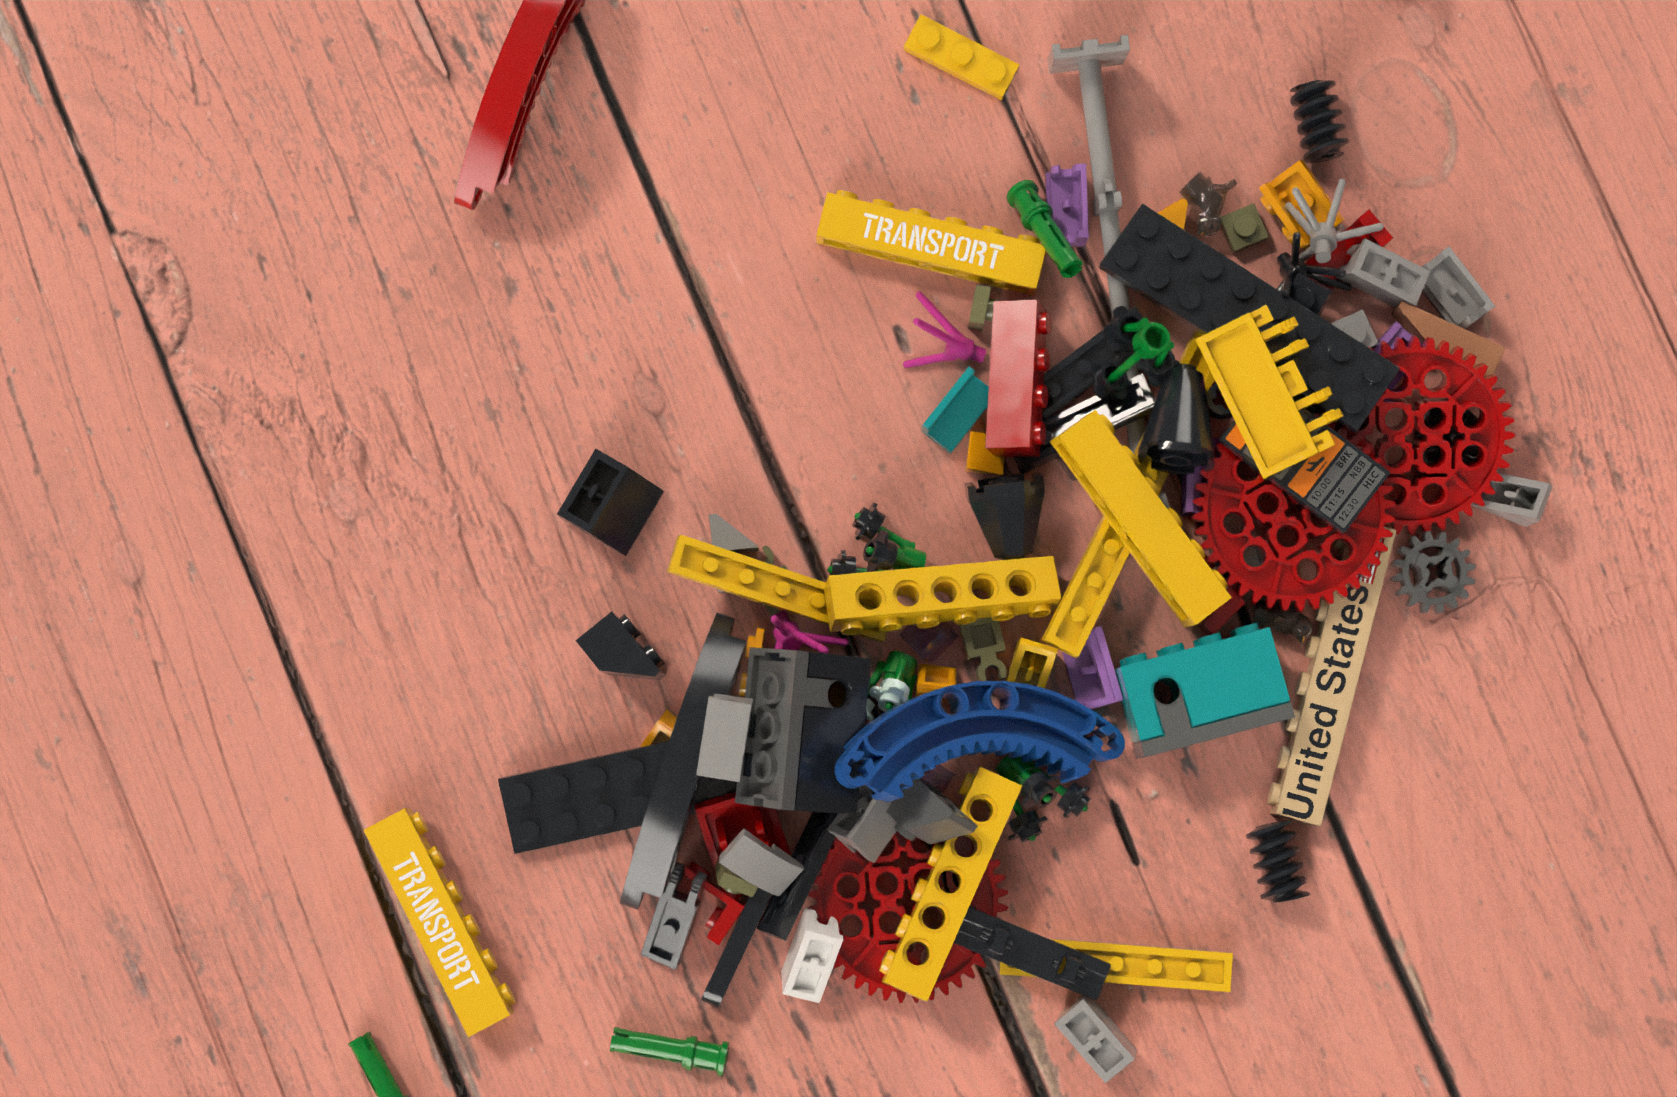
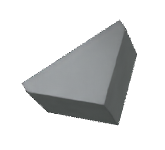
[1472,473,1553,527]

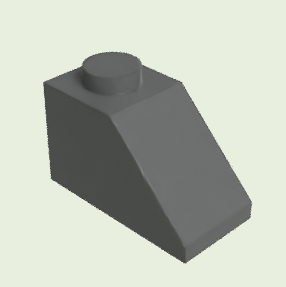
[886,778,978,844]

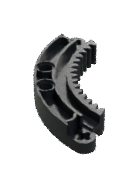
[620,612,746,910]

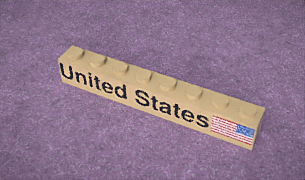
[1267,527,1396,826]

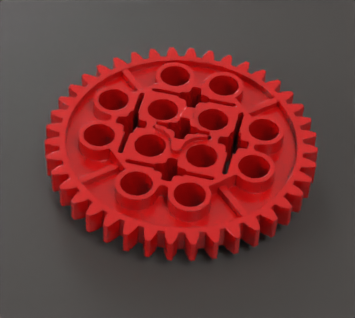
[1322,336,1515,535]
[1191,413,1395,612]
[807,831,1008,1003]

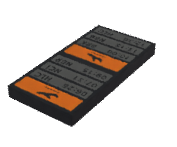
[1218,401,1390,535]

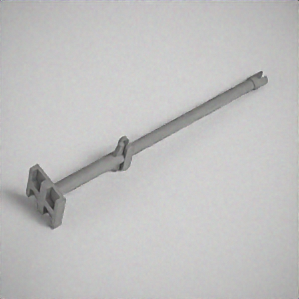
[1047,35,1146,453]

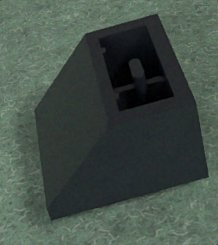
[557,448,664,556]
[575,611,665,680]

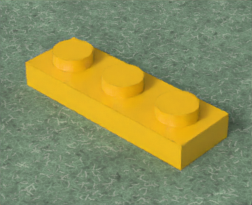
[903,14,1020,101]

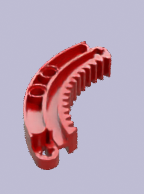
[454,0,585,210]

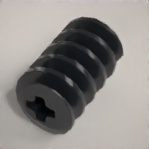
[1290,80,1349,163]
[1246,819,1310,903]

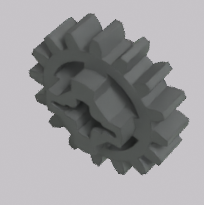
[1390,531,1476,614]

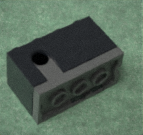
[735,647,871,814]

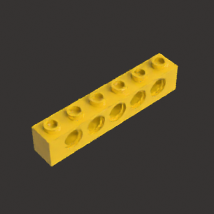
[824,556,1061,635]
[879,767,1022,1001]

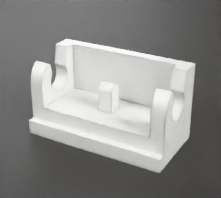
[781,908,843,1003]

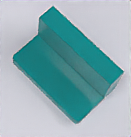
[921,366,989,454]

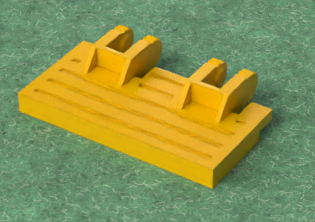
[1195,305,1343,479]

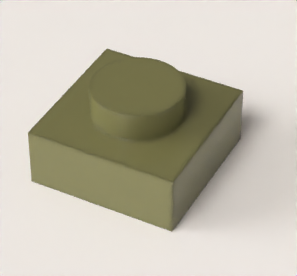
[1218,203,1269,254]
[968,285,996,331]
[715,858,758,897]

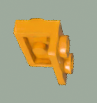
[1259,160,1346,249]

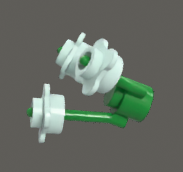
[866,651,917,721]

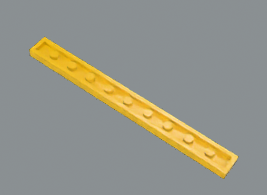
[1041,330,1215,658]

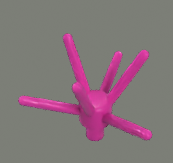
[771,611,849,654]

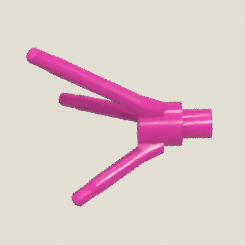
[903,291,986,368]

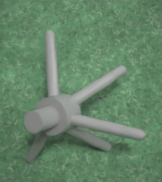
[1285,179,1384,263]

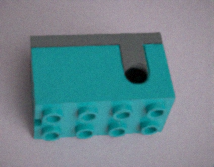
[1115,623,1295,759]

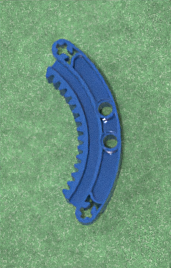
[835,681,1125,802]

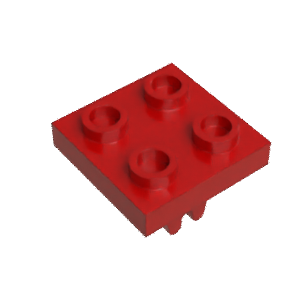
[694,792,791,873]

